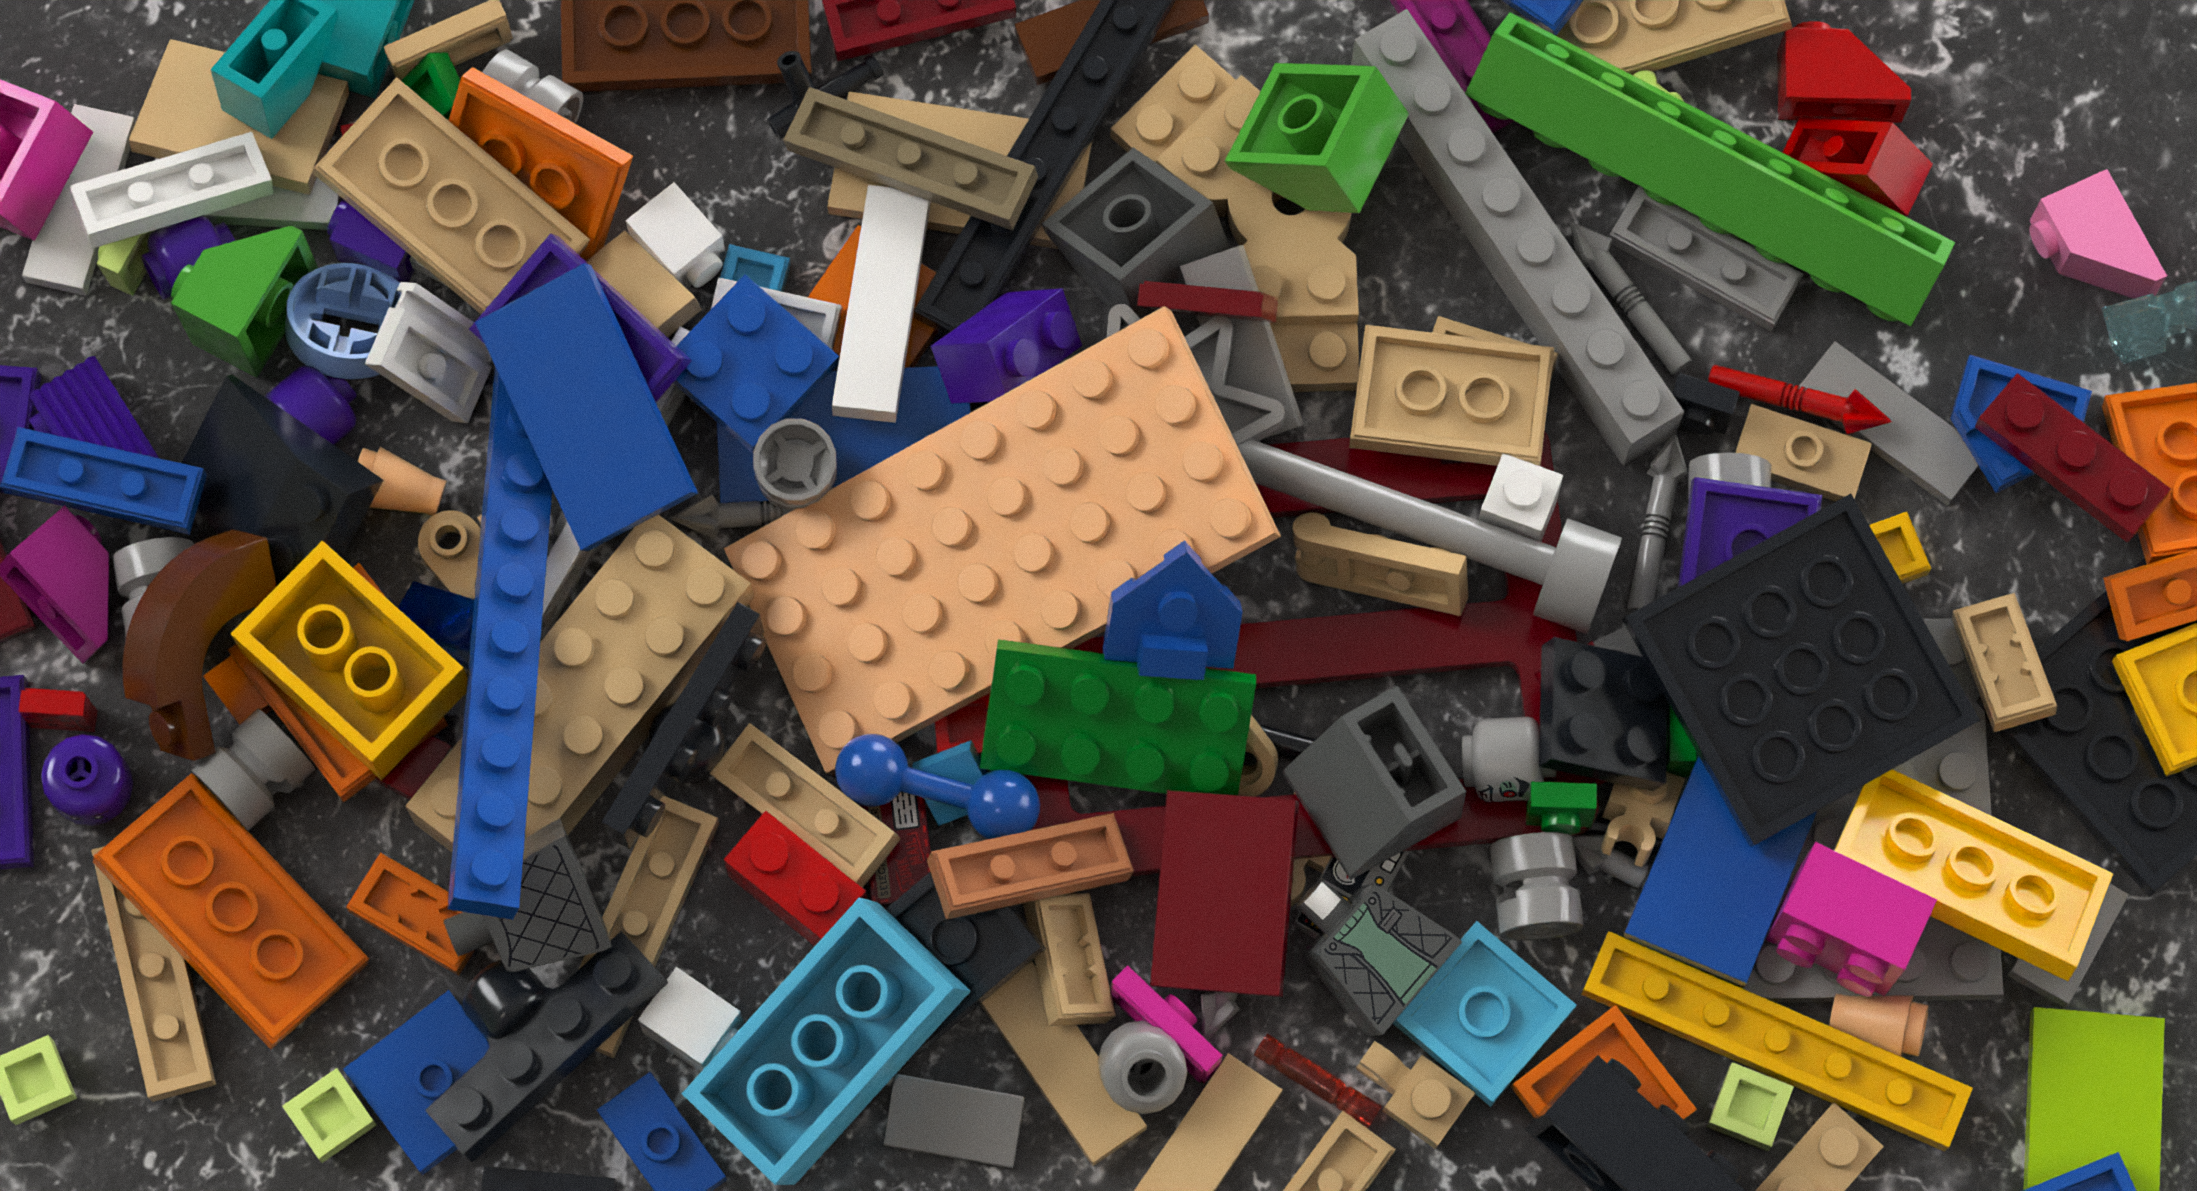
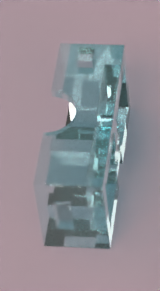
[2102,281,2197,364]

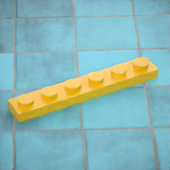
[1581,931,1973,1152]

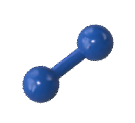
[835,734,1040,839]

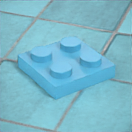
[1392,921,1577,1107]

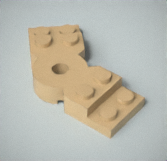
[1110,44,1359,392]

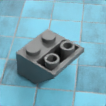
[1283,686,1466,880]

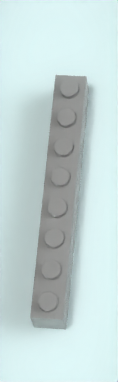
[1351,9,1684,467]

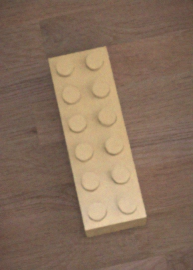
[405,514,754,852]

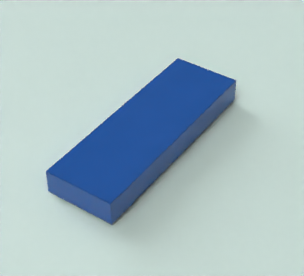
[0,427,207,535]

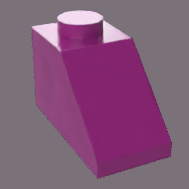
[0,505,109,664]

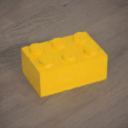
[231,541,468,780]

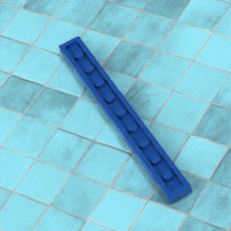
[447,367,552,920]

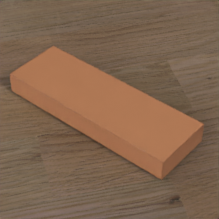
[927,813,1134,920]

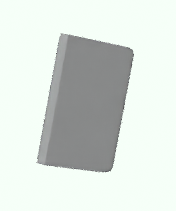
[884,1074,1025,1169]

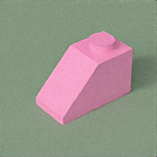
[2029,169,2167,302]

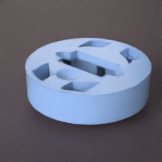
[285,263,401,379]

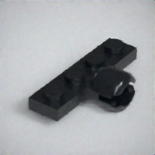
[602,602,767,849]
[425,931,669,1163]

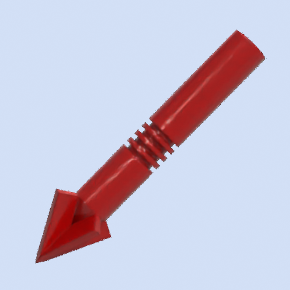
[1708,364,1892,434]

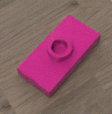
[1111,965,1223,1084]

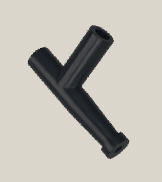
[767,51,884,140]

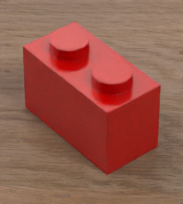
[724,811,868,946]

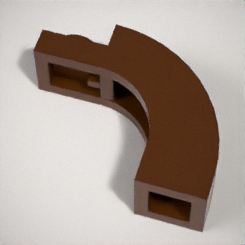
[122,529,277,761]

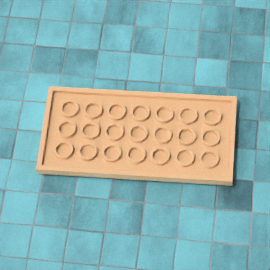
[724,306,1281,776]

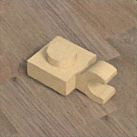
[1356,1041,1475,1149]

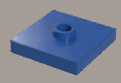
[343,990,489,1175]

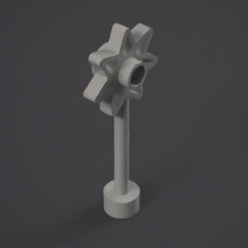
[1107,304,1622,635]

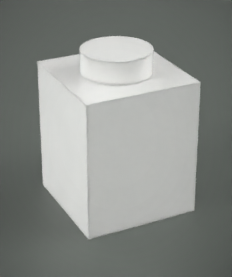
[626,182,726,289]
[1479,453,1563,542]
[638,967,744,1072]

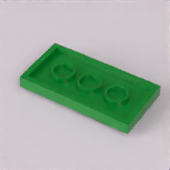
[980,639,1256,796]

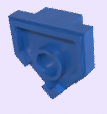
[1950,355,2092,493]
[1103,540,1242,680]

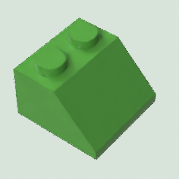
[1225,63,1409,213]
[171,225,318,378]

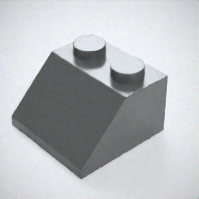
[1042,147,1230,319]

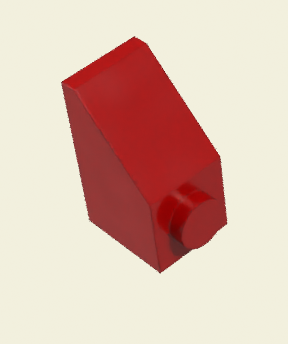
[1777,21,1911,123]
[1782,118,1933,216]

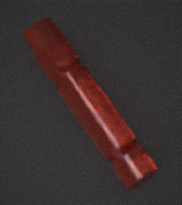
[1254,1033,1382,1128]

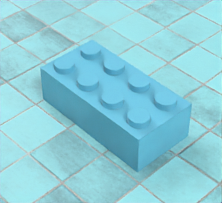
[681,898,971,1185]

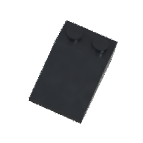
[181,374,384,586]

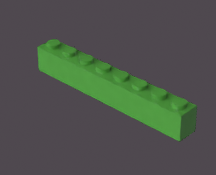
[1465,12,1955,326]

